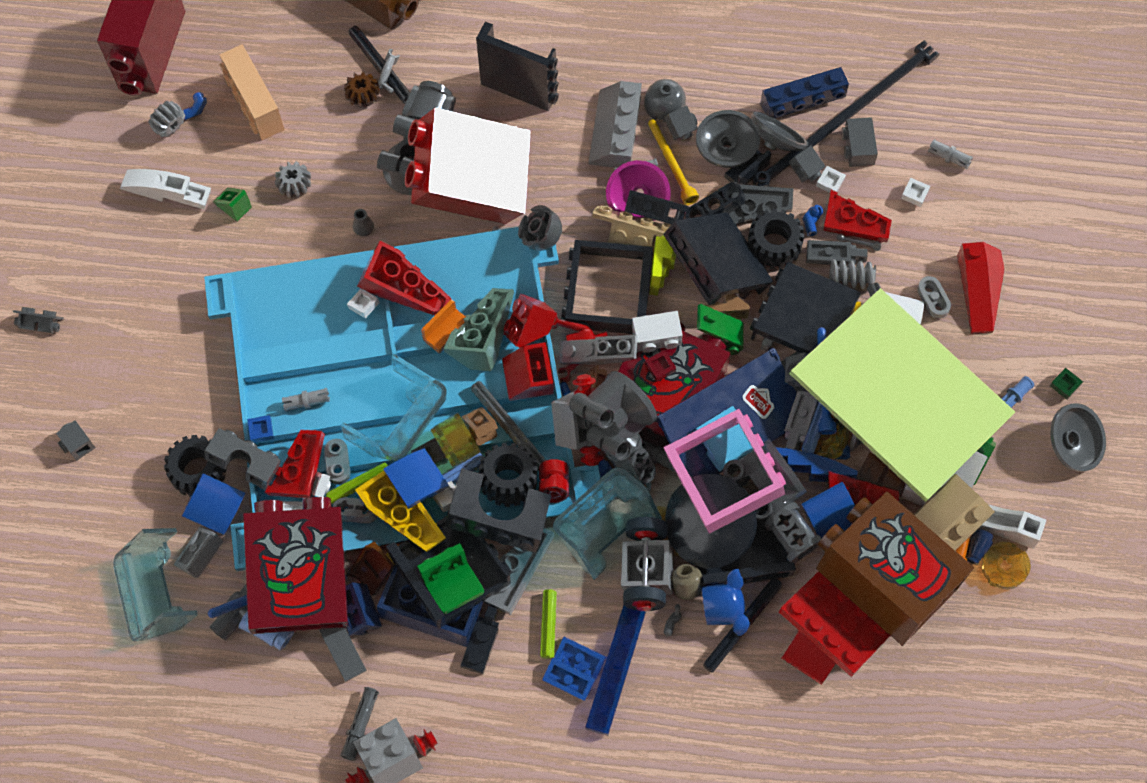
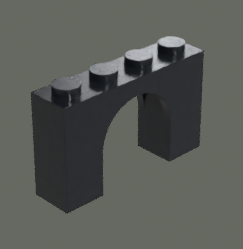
[445,468,551,553]

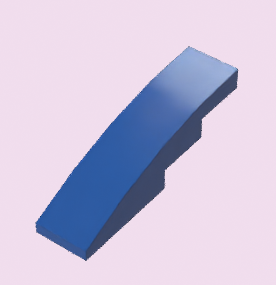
[776,447,857,482]

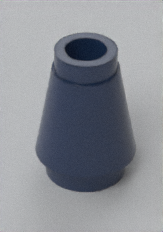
[965,529,994,565]

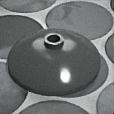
[696,110,760,168]
[751,111,809,151]
[1050,403,1106,472]

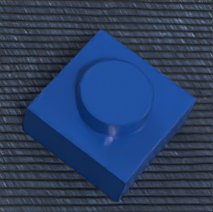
[247,415,274,443]

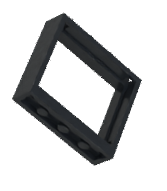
[561,240,653,334]

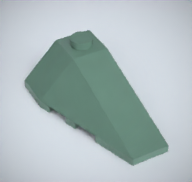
[444,288,514,371]

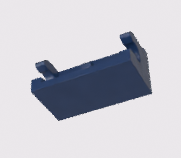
[346,582,382,636]

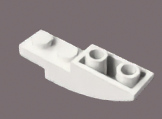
[120,169,211,210]

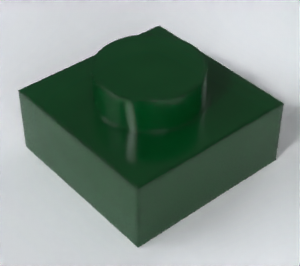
[1050,367,1083,400]

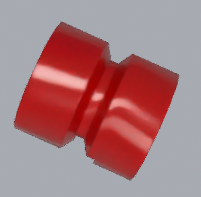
[539,459,569,503]

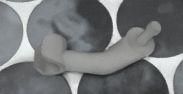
[378,49,400,94]

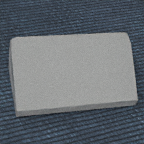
[173,526,223,578]

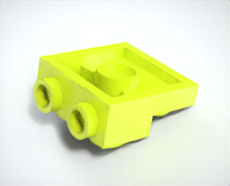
[649,235,676,296]

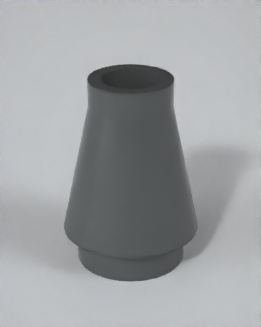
[353,209,374,236]

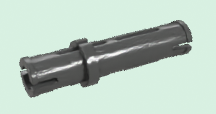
[340,687,379,761]

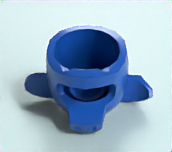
[702,569,750,636]

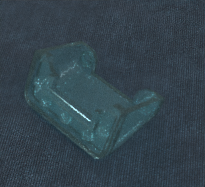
[553,468,662,580]

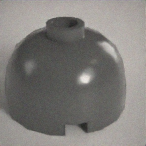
[644,79,686,122]
[518,205,562,251]

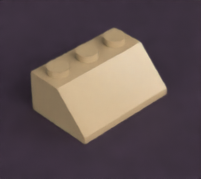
[913,474,995,550]

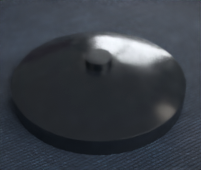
[665,474,757,568]

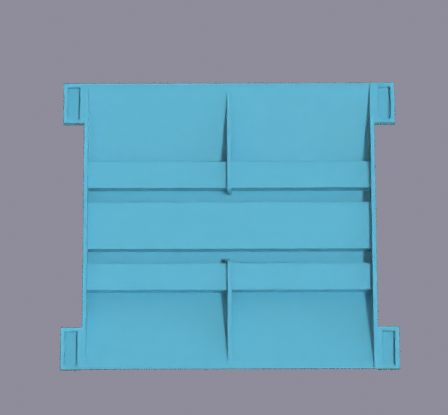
[204,227,606,571]

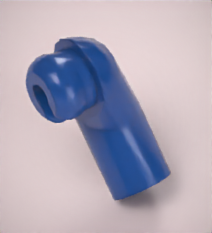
[183,92,207,121]
[803,205,823,237]

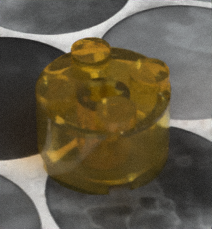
[430,413,481,467]

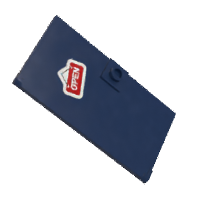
[656,348,797,478]

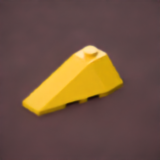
[355,471,446,552]

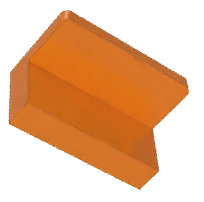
[421,299,466,354]

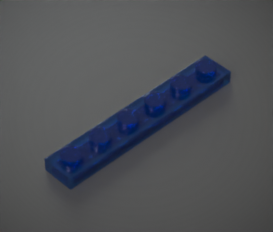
[585,605,647,736]

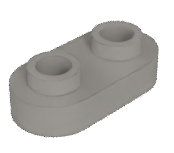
[917,276,951,318]
[324,439,351,485]

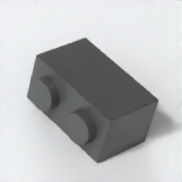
[841,117,878,167]

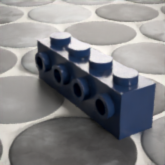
[760,67,849,118]

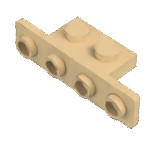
[592,206,672,247]

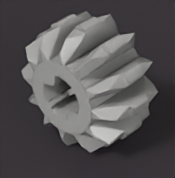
[148,101,185,137]
[275,161,311,198]

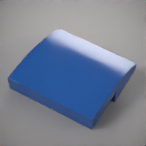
[384,448,449,509]
[181,474,245,535]
[802,482,855,538]
[542,636,607,701]

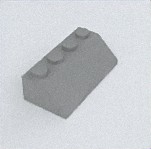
[589,81,642,168]

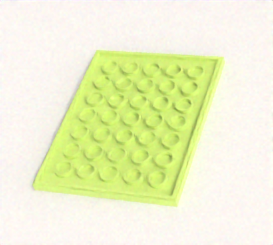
[789,288,1015,502]

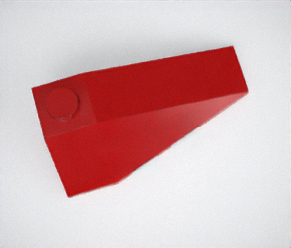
[357,241,451,316]

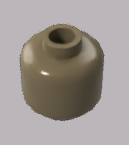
[671,564,703,600]

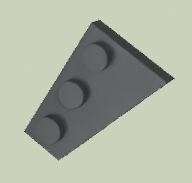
[729,185,794,225]

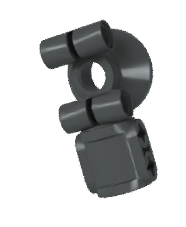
[377,81,456,195]
[569,371,657,488]
[723,439,822,564]

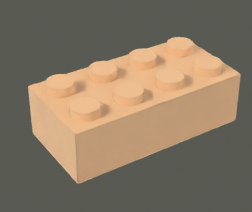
[219,44,285,140]

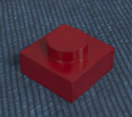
[645,350,676,382]

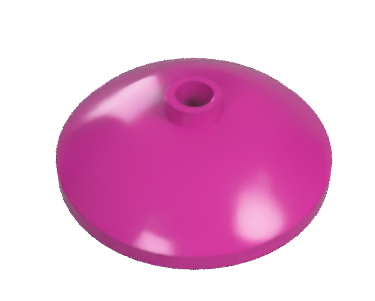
[606,160,671,221]

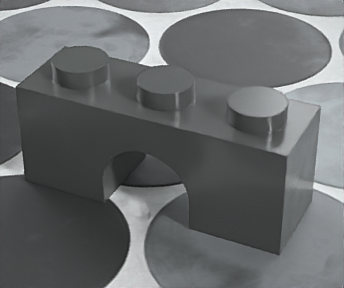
[205,428,280,490]

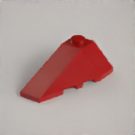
[957,242,1005,334]

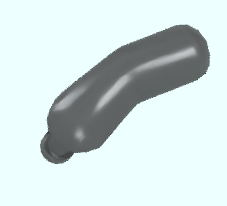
[664,604,682,636]

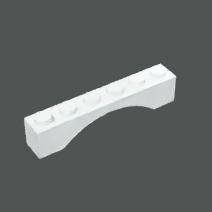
[901,484,1046,549]

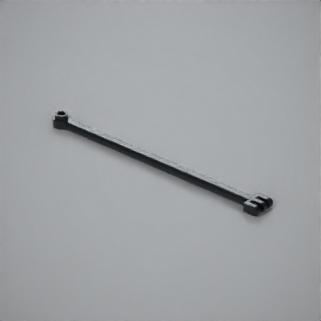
[753,40,940,187]

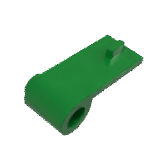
[697,304,744,355]

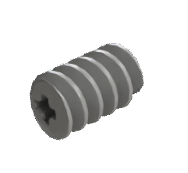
[829,259,876,289]

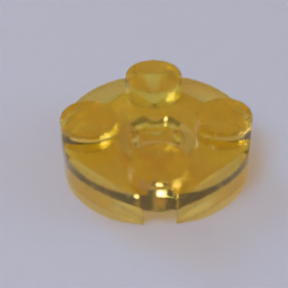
[814,415,849,459]
[982,542,1031,589]

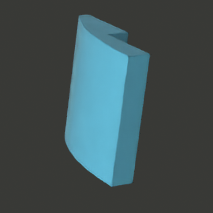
[694,406,753,472]

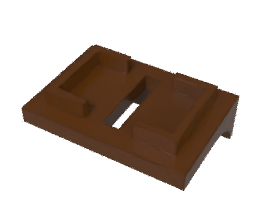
[856,452,905,495]
[347,541,395,596]

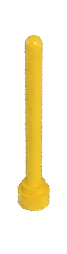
[648,119,700,206]

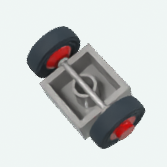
[621,516,674,611]

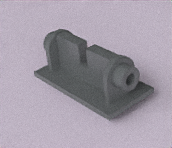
[13,307,64,334]

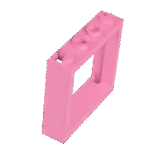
[664,409,786,534]

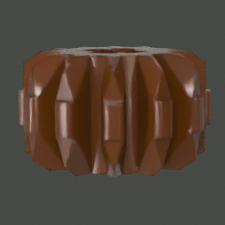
[344,71,380,108]

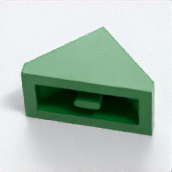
[213,187,252,222]

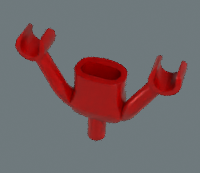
[551,316,608,383]

